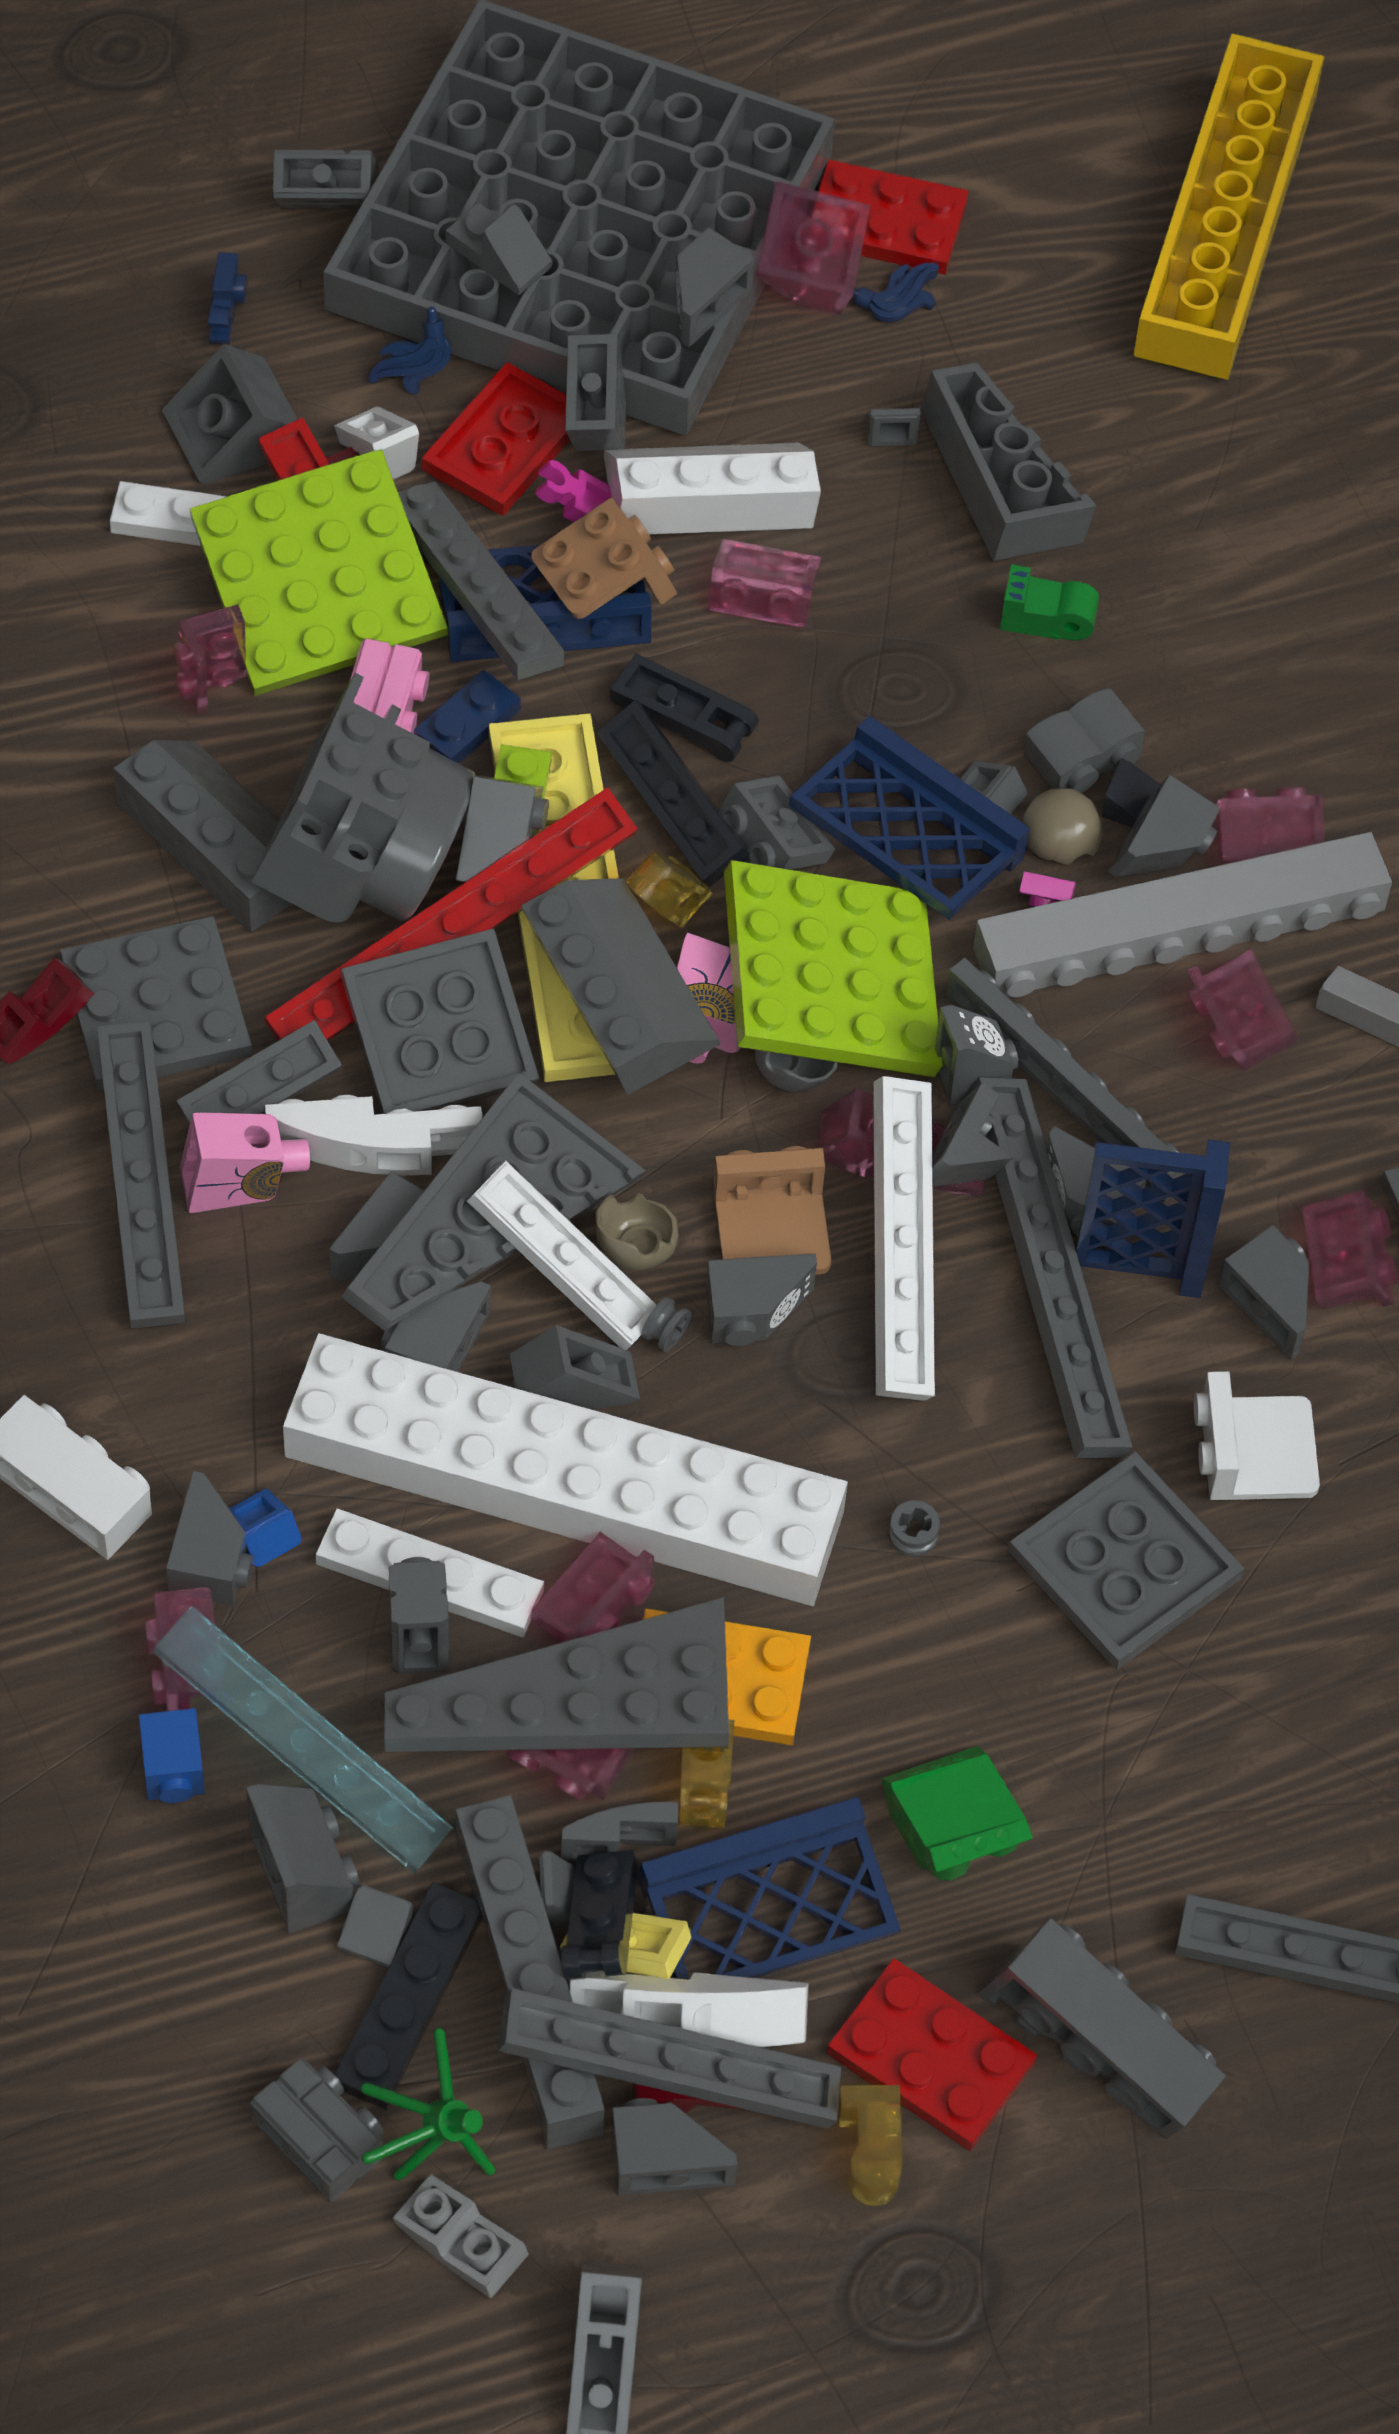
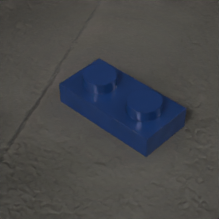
[414,669,521,763]

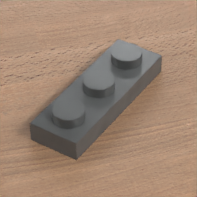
[176,1020,342,1125]

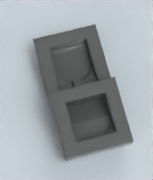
[561,1802,678,1863]

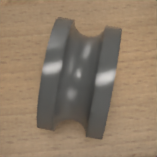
[641,1297,692,1352]
[889,1500,940,1557]

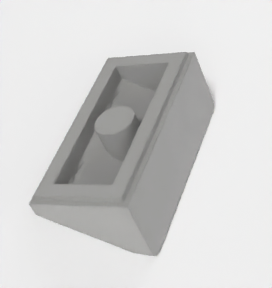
[1315,966,1399,1047]

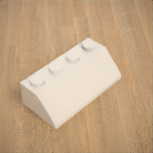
[604,443,821,534]

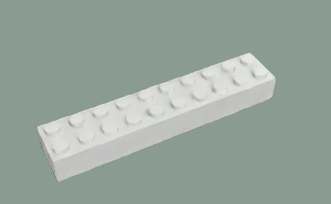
[283,1333,848,1607]

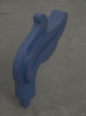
[845,263,939,323]
[369,306,452,394]

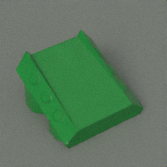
[881,1746,1033,1881]

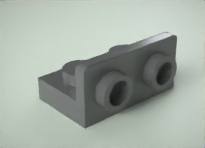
[719,775,835,870]

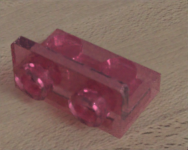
[708,539,821,628]
[173,604,246,716]
[1215,787,1325,863]
[1302,1190,1398,1309]

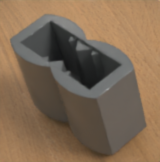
[1024,688,1145,793]

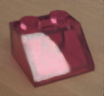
[756,181,871,315]

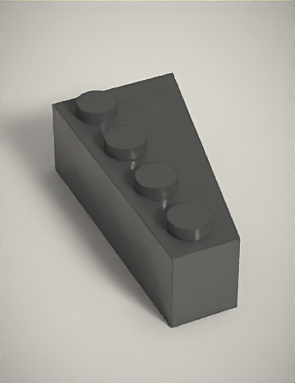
[920,362,1097,561]
[977,1918,1226,2139]

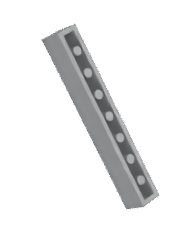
[973,832,1392,997]

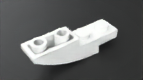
[265,1095,482,1176]
[570,1972,808,2047]

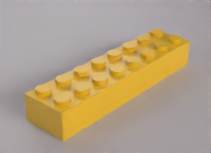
[1133,34,1324,380]

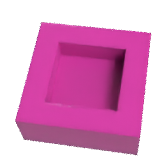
[1020,871,1076,907]

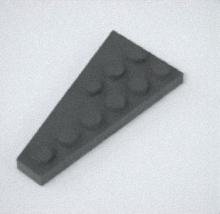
[341,1073,646,1331]
[384,1597,729,1752]

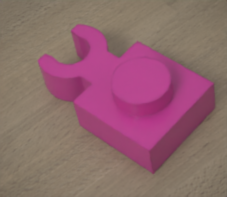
[535,460,611,522]

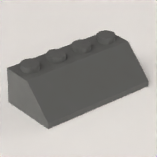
[114,740,292,933]
[521,878,720,1095]

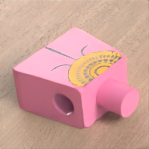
[677,933,741,1064]
[179,1113,310,1213]

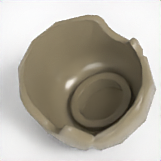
[1022,788,1103,866]
[595,1193,679,1271]

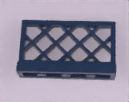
[437,544,652,662]
[789,716,1031,920]
[1076,1140,1230,1298]
[637,1797,901,1980]

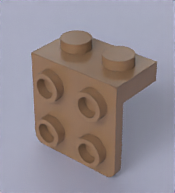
[531,497,678,619]
[713,1146,831,1275]

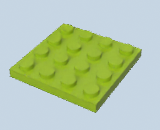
[190,449,448,696]
[724,860,943,1077]

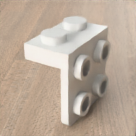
[1194,1372,1320,1500]

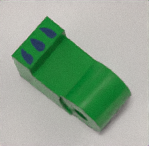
[1000,564,1099,641]

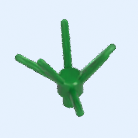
[361,2028,496,2181]

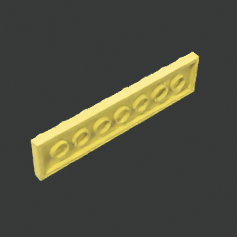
[489,713,619,1082]

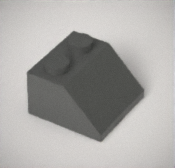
[162,344,298,485]
[246,1784,360,1934]

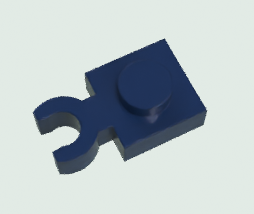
[208,252,247,344]

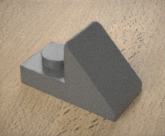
[446,202,552,295]
[932,1082,1012,1187]

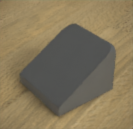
[866,408,920,446]
[961,760,1027,815]
[539,1851,576,1928]
[337,1884,413,1968]

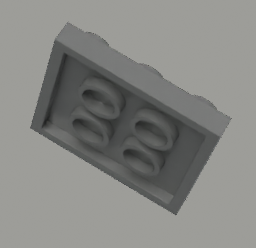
[60,916,252,1091]
[340,928,539,1114]
[1008,1452,1245,1671]

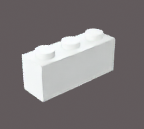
[0,1395,152,1560]

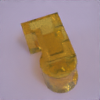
[626,850,713,927]
[679,1720,734,1828]
[838,2085,903,2206]

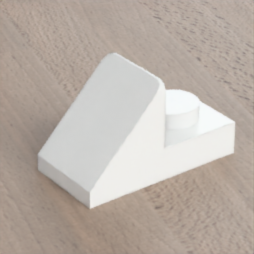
[334,406,419,480]

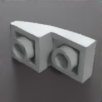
[393,2174,529,2298]

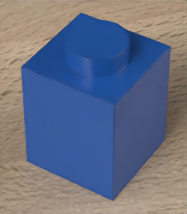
[139,1708,205,1803]

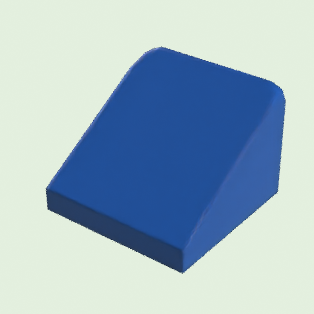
[229,1489,302,1567]

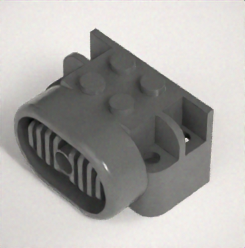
[251,673,476,922]

